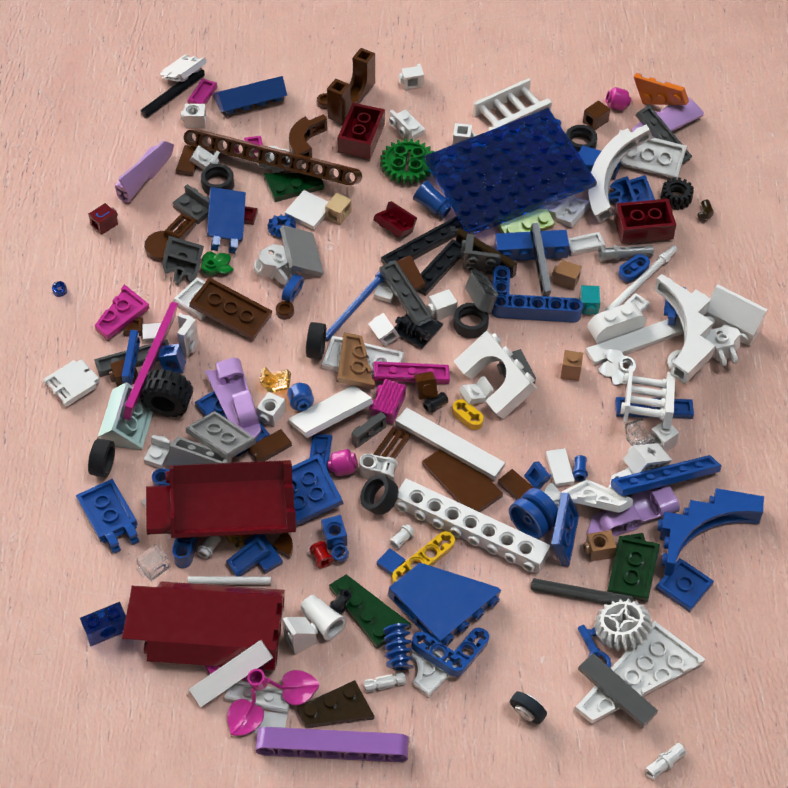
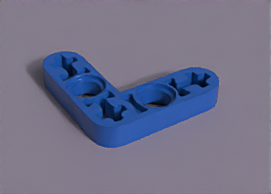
[411,628,489,677]

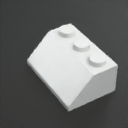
[703,284,768,347]

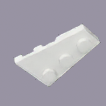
[560,479,633,513]

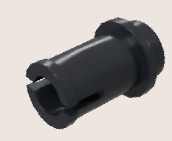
[423,392,448,413]
[329,589,352,614]

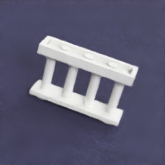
[473,78,552,135]
[620,366,675,429]

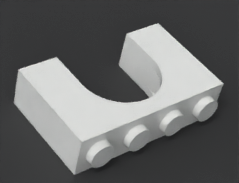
[454,331,537,419]

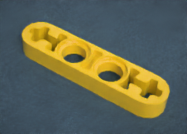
[392,531,455,583]

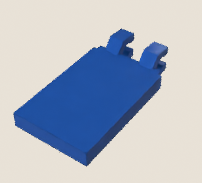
[207,187,246,254]
[76,479,140,554]

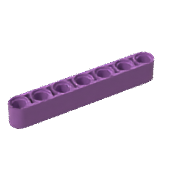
[255,727,409,762]

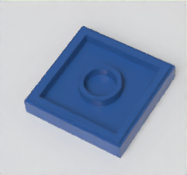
[656,558,714,612]

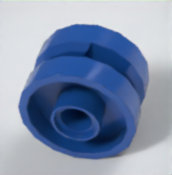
[509,488,558,540]

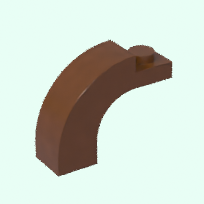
[289,114,328,164]

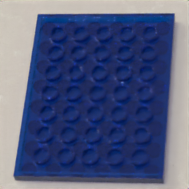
[424,108,597,234]

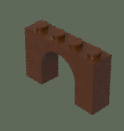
[327,48,375,124]

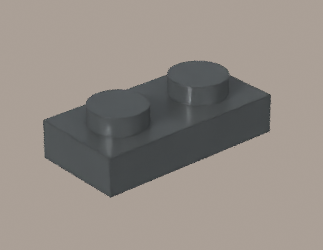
[352,412,386,448]

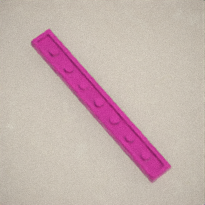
[123,302,178,421]

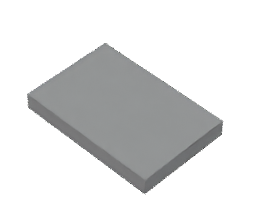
[280,225,324,277]
[186,411,256,460]

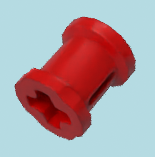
[309,541,334,568]

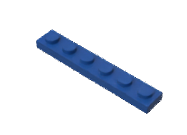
[611,455,721,496]

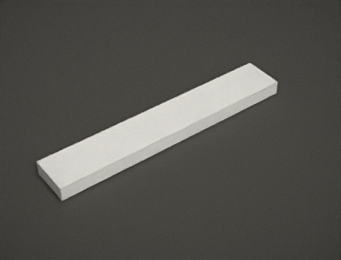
[585,317,684,366]
[396,408,505,480]

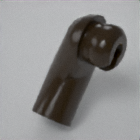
[697,199,714,221]

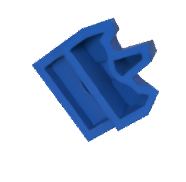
[608,175,655,203]

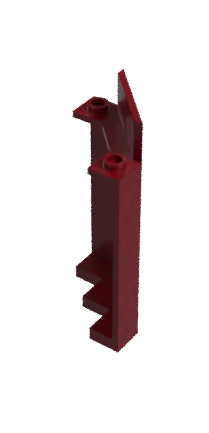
[146,460,296,538]
[122,581,285,670]

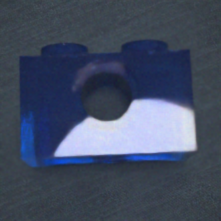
[80,602,126,647]

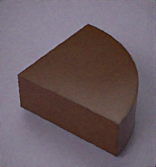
[123,317,144,337]
[272,533,293,559]

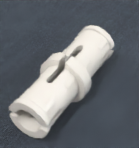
[644,743,687,780]

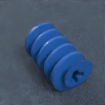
[383,623,413,670]

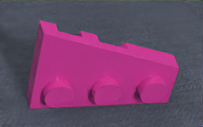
[95,284,150,340]

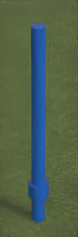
[326,261,392,341]

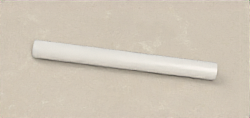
[188,576,271,585]

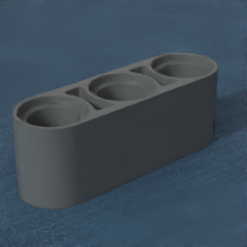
[465,270,498,313]

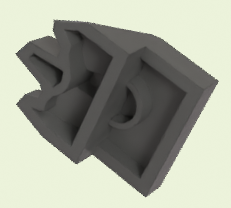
[162,236,204,284]

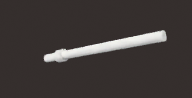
[606,245,678,311]

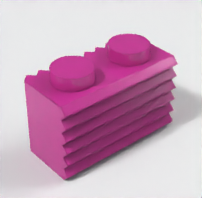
[369,379,406,424]

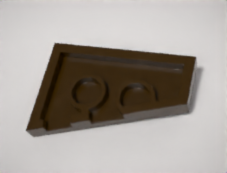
[297,680,374,728]

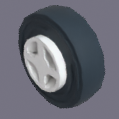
[509,691,547,724]

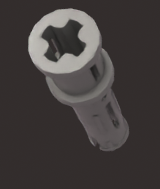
[598,245,654,262]

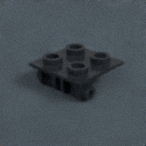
[394,314,443,349]

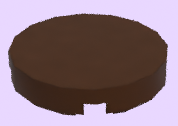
[144,231,169,261]

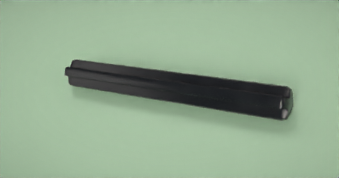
[140,68,205,118]

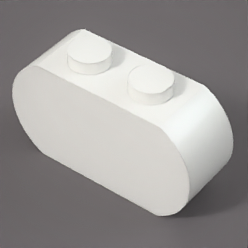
[587,302,646,344]

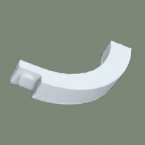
[588,124,653,223]

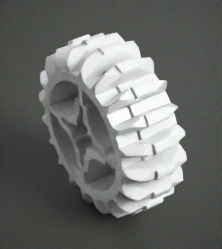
[594,598,652,652]

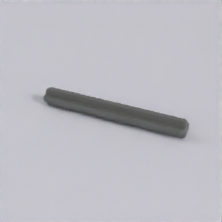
[531,578,634,605]

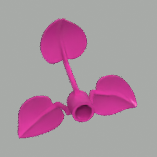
[227,669,319,736]

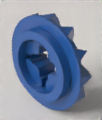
[267,214,296,237]

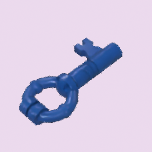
[578,625,611,668]

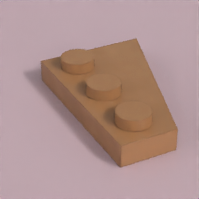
[337,332,375,389]

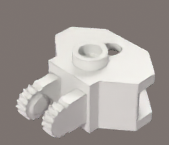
[253,244,295,285]
[705,326,740,367]

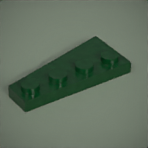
[329,574,411,649]

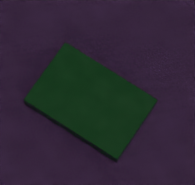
[607,536,660,602]

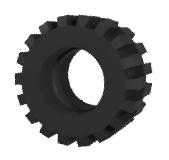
[140,369,193,417]

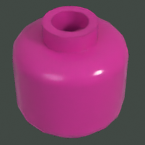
[605,87,631,111]
[328,449,358,477]

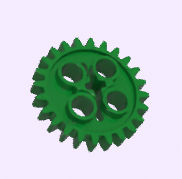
[380,138,436,185]

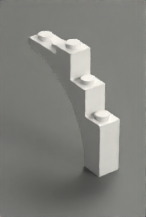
[654,274,715,384]

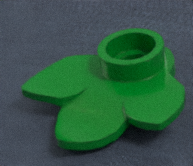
[201,251,234,276]

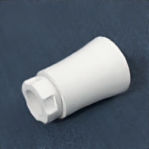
[301,595,346,640]

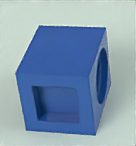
[158,344,186,374]
[321,515,347,550]

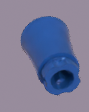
[413,180,453,218]

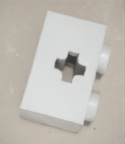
[623,443,672,474]

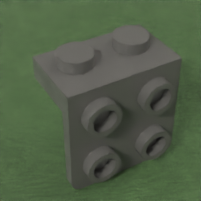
[460,234,501,274]

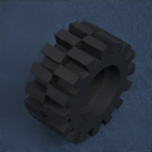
[661,177,694,210]

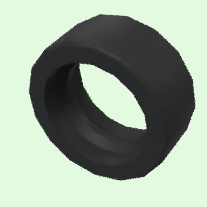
[564,125,597,156]
[201,164,234,195]
[454,303,489,338]
[306,322,327,359]
[88,438,115,477]
[360,474,399,515]

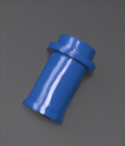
[572,455,588,481]

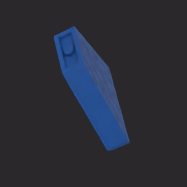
[388,563,501,646]

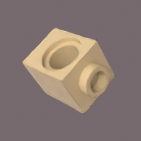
[325,193,352,225]

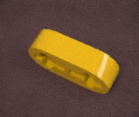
[452,399,484,430]

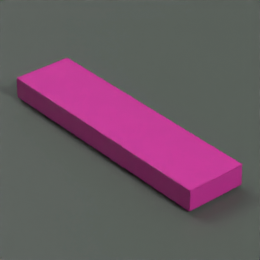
[373,361,450,384]

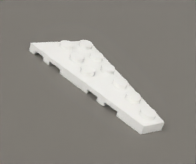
[575,621,706,724]

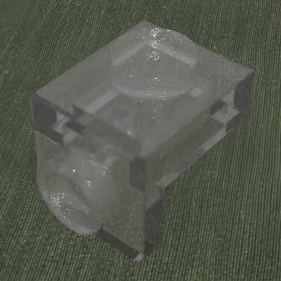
[625,419,655,446]

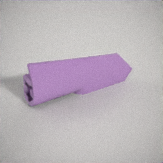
[632,97,704,138]
[115,140,174,203]
[205,358,262,438]
[587,486,680,537]

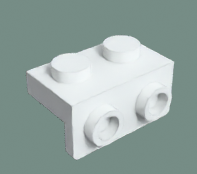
[177,313,199,358]

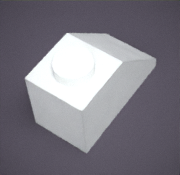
[283,617,318,655]

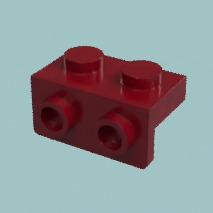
[373,201,417,238]

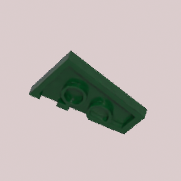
[264,173,324,202]

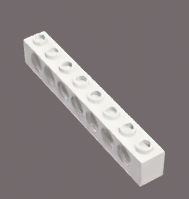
[394,478,551,574]

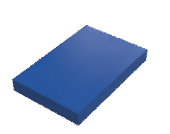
[551,492,579,566]

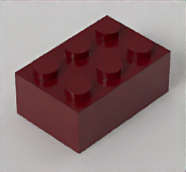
[337,103,385,159]
[614,199,676,244]

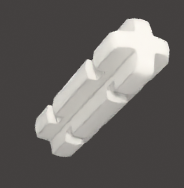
[364,672,406,692]

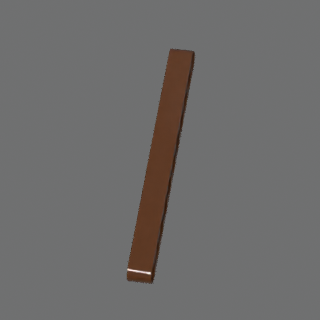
[183,129,362,185]

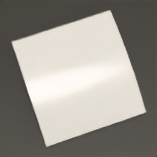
[541,188,591,228]

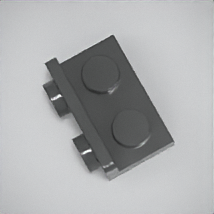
[172,184,209,225]

